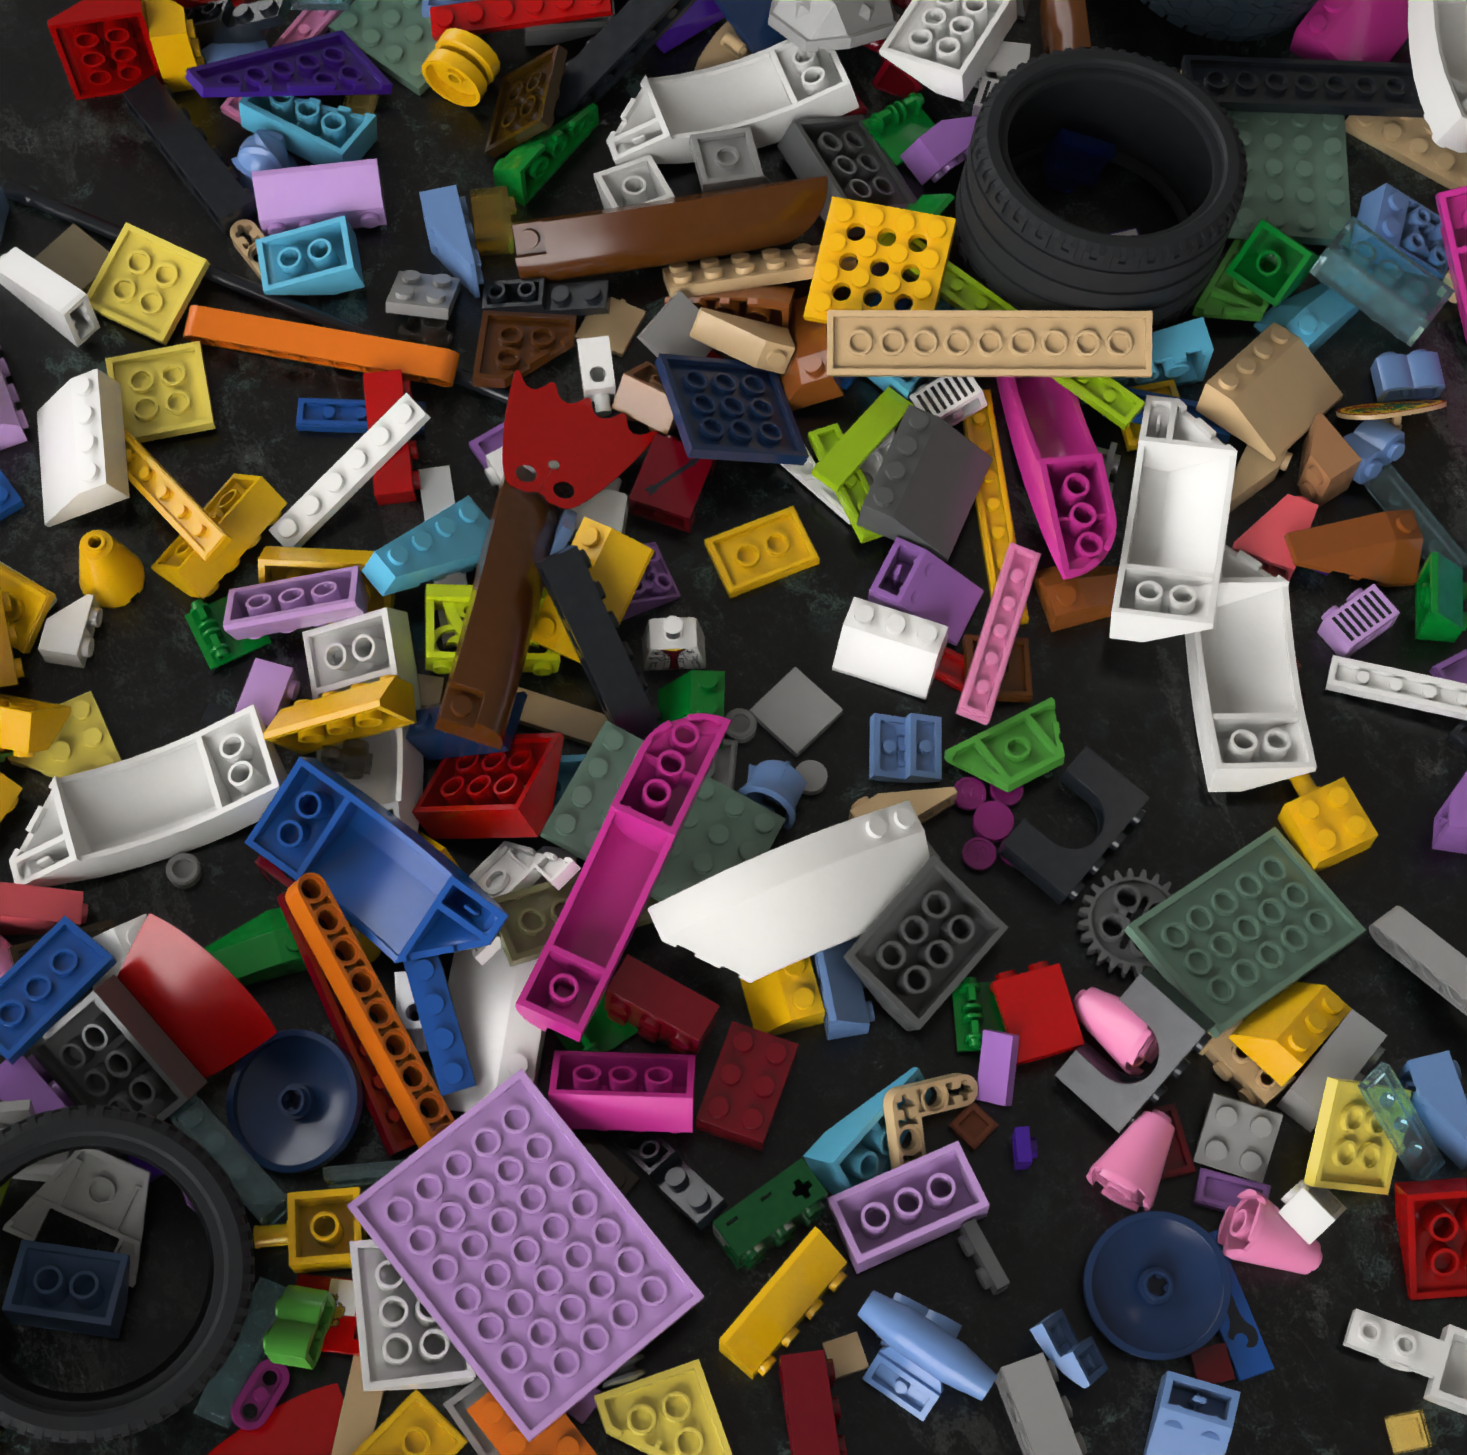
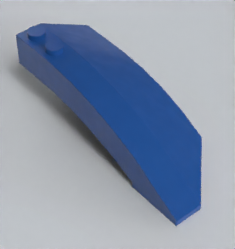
[245,757,510,963]

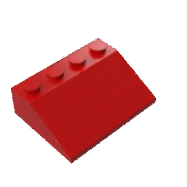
[47,0,164,100]
[412,732,564,839]
[1395,1177,1467,1300]

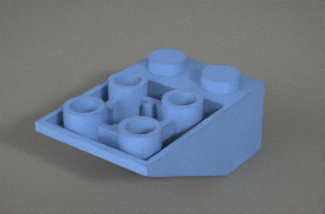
[1350,183,1448,279]
[419,185,484,298]
[1391,1050,1467,1170]
[1143,1371,1241,1455]

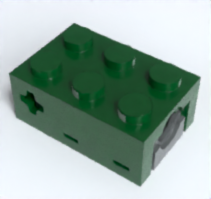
[713,1158,828,1271]

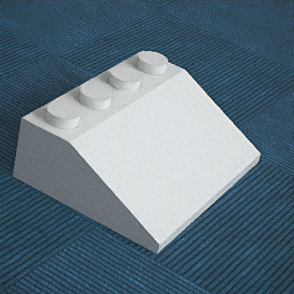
[879,0,1017,102]
[37,368,130,527]
[349,1239,476,1391]

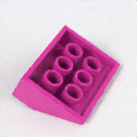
[1289,0,1409,62]

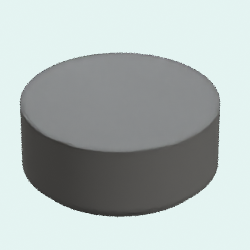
[725,708,757,743]
[796,760,828,796]
[166,853,202,889]

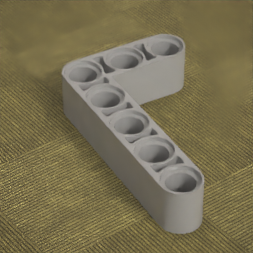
[1369,905,1467,1016]

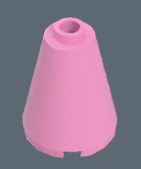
[1072,987,1159,1076]
[1086,1109,1175,1212]
[1217,1189,1323,1275]

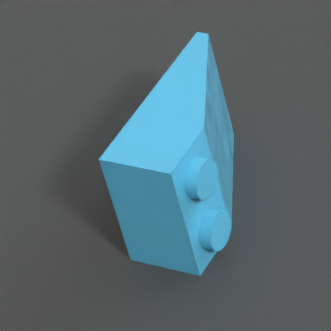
[255,215,365,295]

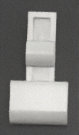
[1343,1308,1467,1415]

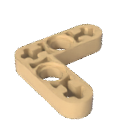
[883,1073,978,1170]

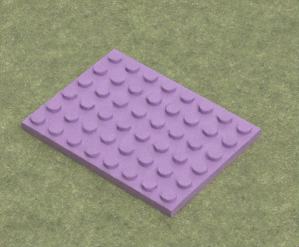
[347,1069,705,1443]

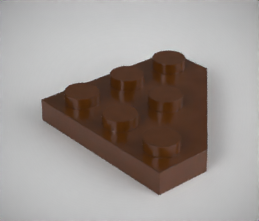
[472,310,577,388]

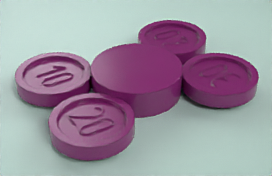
[954,777,1024,871]

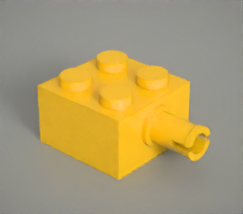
[1277,773,1378,873]
[253,1187,367,1273]

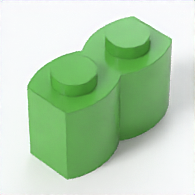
[263,1285,336,1370]

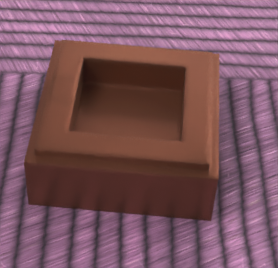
[948,1102,999,1152]

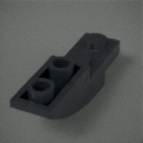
[184,0,292,44]
[482,277,612,322]
[606,1130,728,1231]

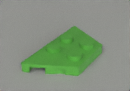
[1192,239,1270,322]
[944,697,1065,793]

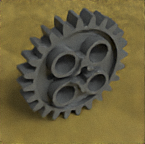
[1077,868,1175,978]

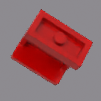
[989,960,1085,1066]

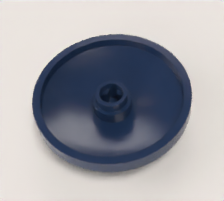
[226,1029,363,1173]
[1083,1211,1231,1360]

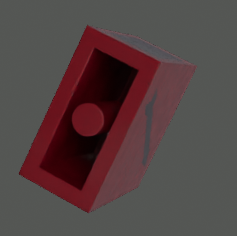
[628,434,716,533]

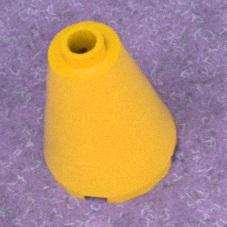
[79,530,146,609]

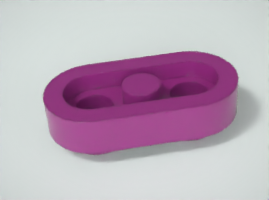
[230,1359,290,1430]

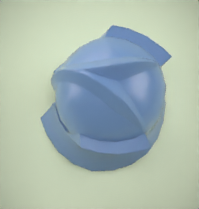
[231,129,298,197]
[737,760,807,831]

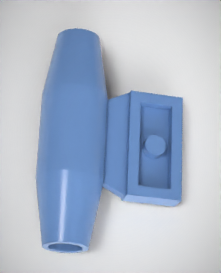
[857,1290,998,1421]

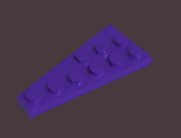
[186,30,393,98]

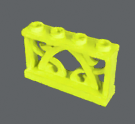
[425,584,561,676]

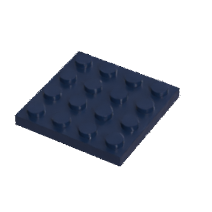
[655,353,809,465]

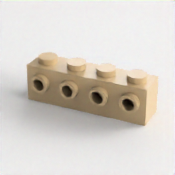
[1198,1020,1296,1108]

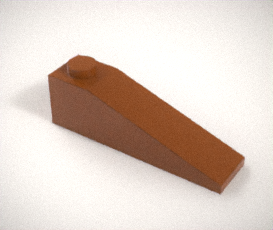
[664,284,795,330]
[779,296,844,411]
[1284,509,1423,587]
[1033,566,1119,632]

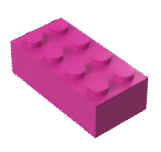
[548,1050,696,1133]

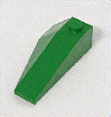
[493,103,599,207]
[204,907,307,986]

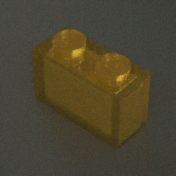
[470,186,516,257]

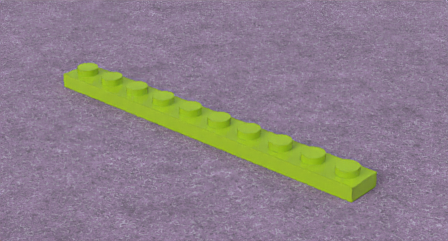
[878,233,1146,431]

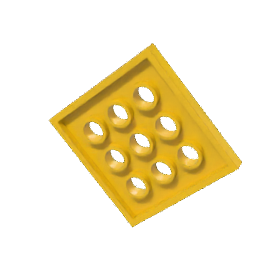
[803,196,957,324]

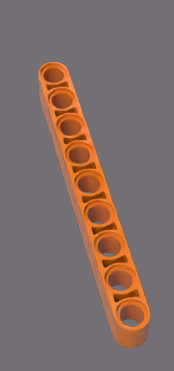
[183,305,460,387]
[285,872,455,1148]

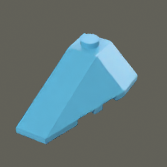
[1254,266,1383,354]
[803,1067,932,1195]

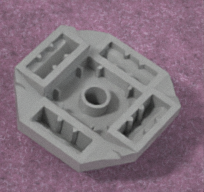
[768,0,900,52]

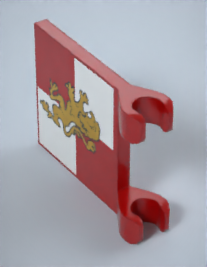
[296,1274,360,1356]

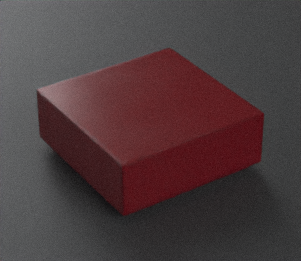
[1189,1343,1235,1385]

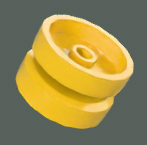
[422,28,500,107]

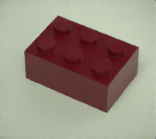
[604,954,720,1059]
[696,1021,799,1152]
[778,1349,847,1455]

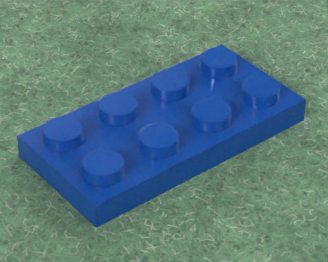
[0,916,117,1065]

